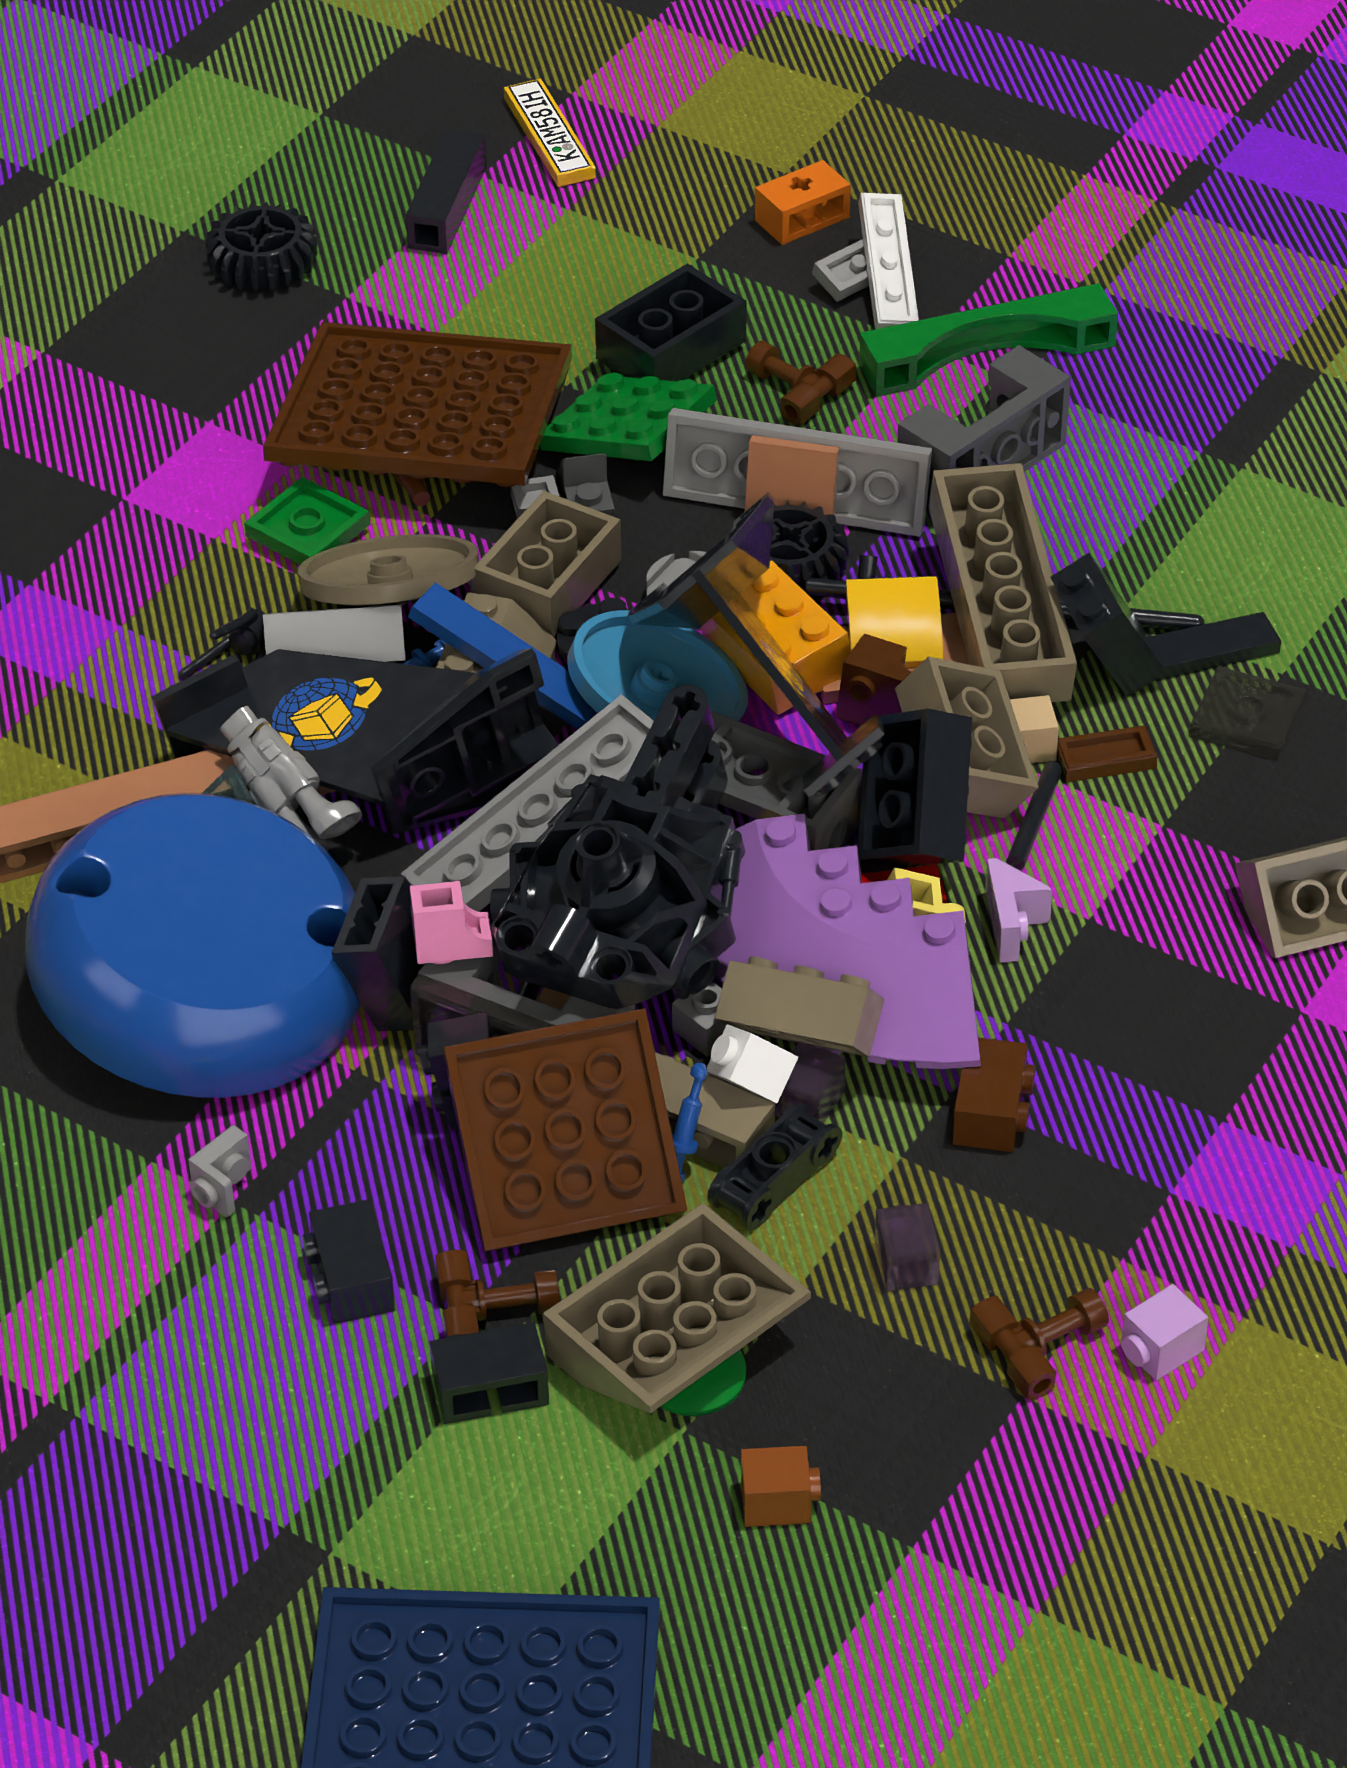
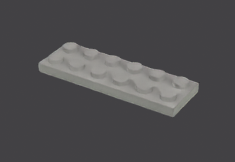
[663,408,932,537]
[401,694,654,911]

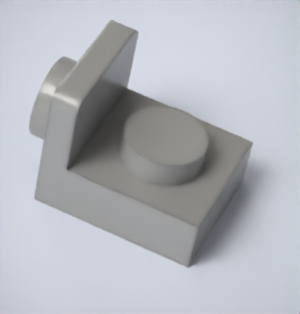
[188,1125,252,1217]

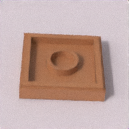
[745,435,840,515]

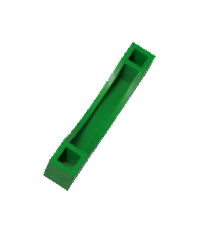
[859,283,1118,397]

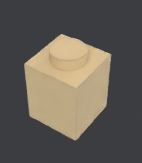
[1010,695,1059,764]

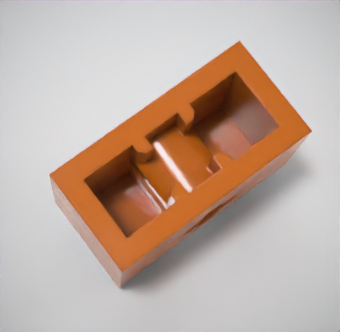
[755,160,851,245]

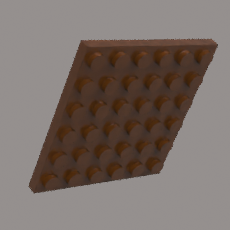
[263,322,572,487]

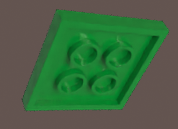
[540,373,717,461]

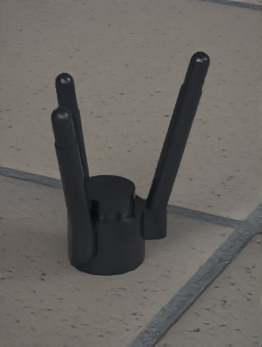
[178,608,266,679]

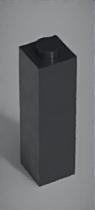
[405,129,487,254]

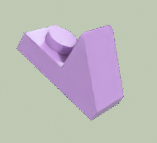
[985,858,1052,962]

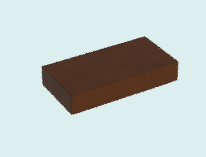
[1056,725,1158,782]

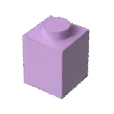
[1121,1284,1209,1381]

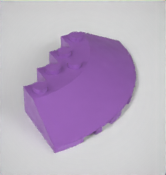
[714,814,981,1069]

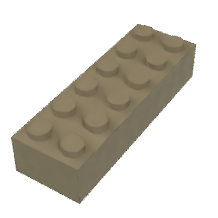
[929,463,1077,702]

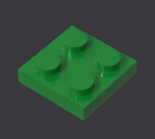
[244,477,371,565]

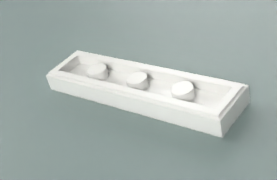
[858,193,919,329]

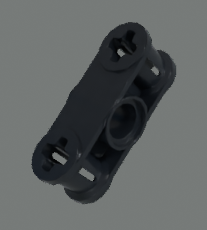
[707,1102,843,1230]

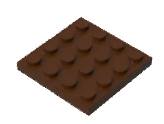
[442,1008,687,1252]

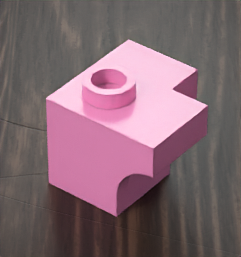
[410,881,493,964]

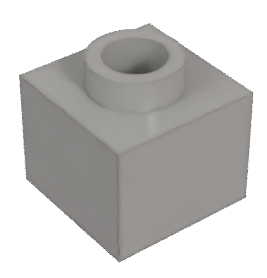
[672,981,726,1057]

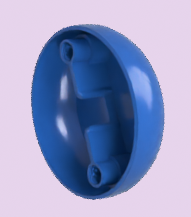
[24,793,361,1098]

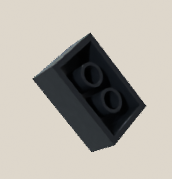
[595,263,747,382]
[858,708,972,868]

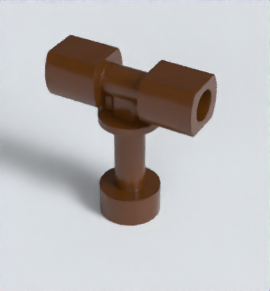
[745,341,856,426]
[435,1250,560,1337]
[969,1288,1109,1400]

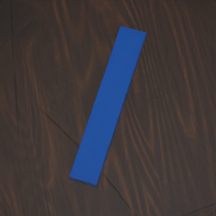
[408,582,598,730]

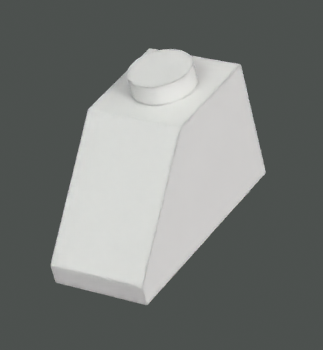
[707,1024,798,1103]

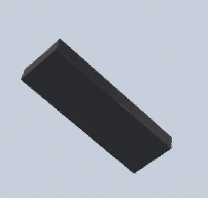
[1147,612,1281,680]

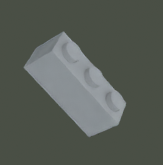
[263,604,405,663]

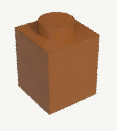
[741,1446,821,1527]

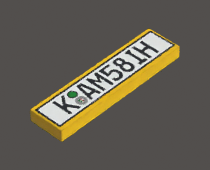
[504,78,596,187]

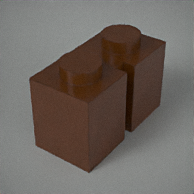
[953,1038,1036,1152]

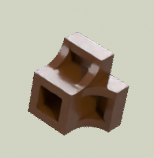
[836,633,911,726]

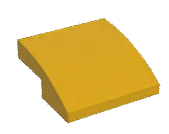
[846,576,944,668]

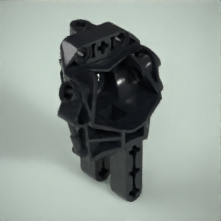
[490,685,745,1009]

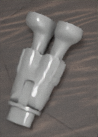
[220,706,362,851]

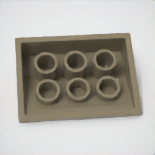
[543,1203,811,1414]

